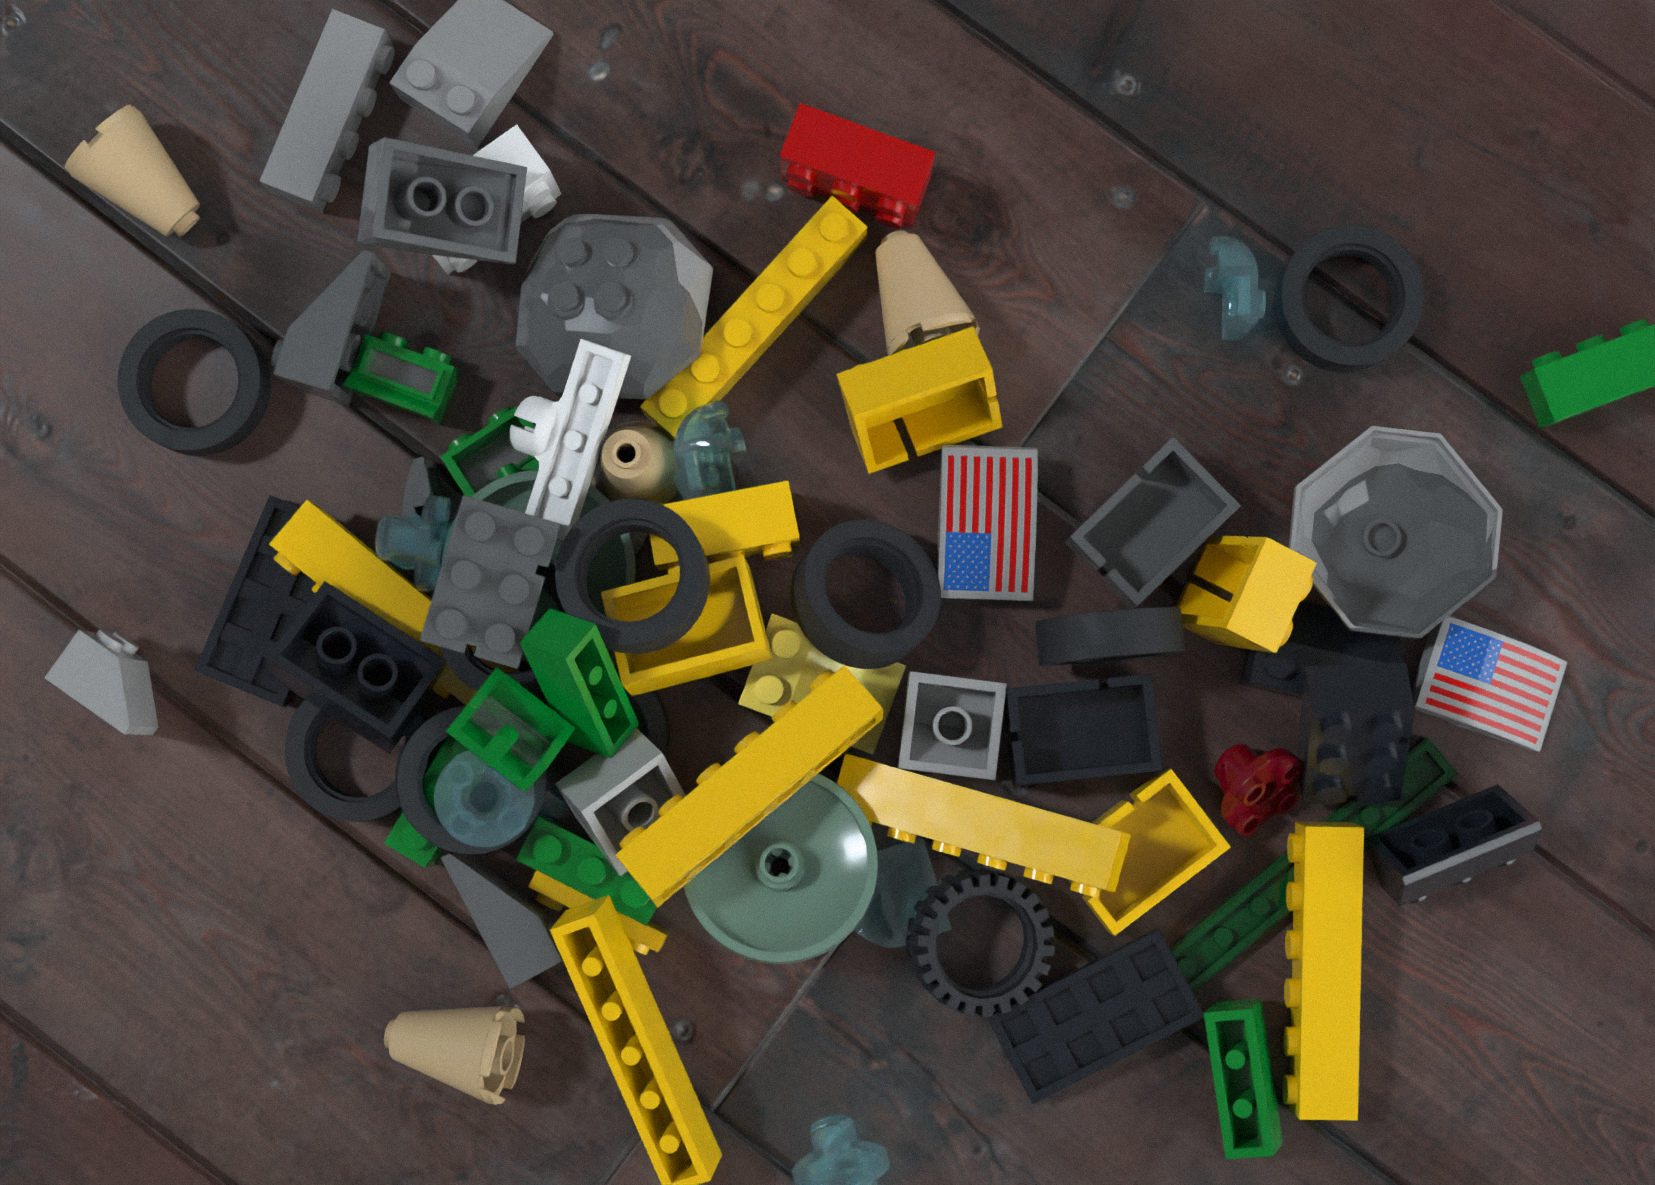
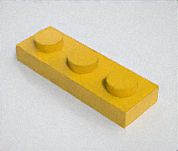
[528,870,670,955]

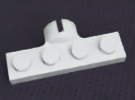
[510,339,631,541]

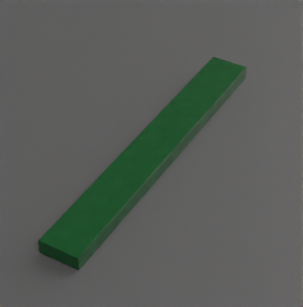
[1169,737,1458,993]

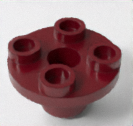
[1214,744,1303,837]

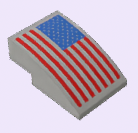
[937,445,1038,601]
[1411,616,1567,752]

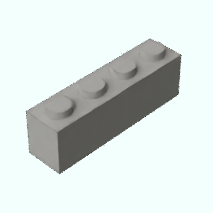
[260,9,395,213]

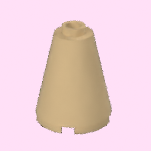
[64,105,200,237]
[875,230,980,356]
[591,421,683,505]
[384,1006,525,1105]

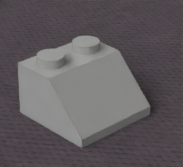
[45,628,158,735]
[898,671,1007,780]
[555,728,686,876]

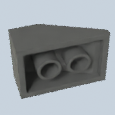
[357,137,527,264]
[271,250,391,406]
[441,852,563,989]

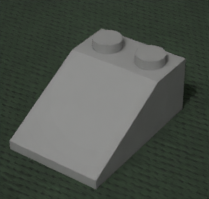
[390,0,554,148]

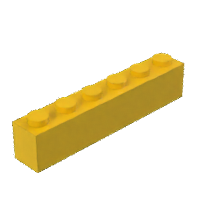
[640,196,868,446]
[269,500,521,705]
[615,665,883,908]
[837,753,1131,898]
[1282,821,1364,1121]
[550,895,722,1185]

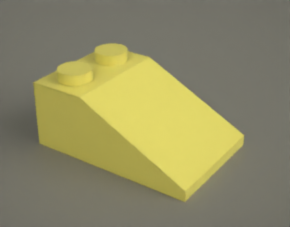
[738,614,906,755]

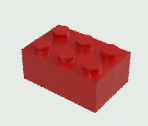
[780,103,936,229]

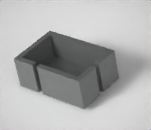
[1064,437,1241,609]
[420,495,562,669]

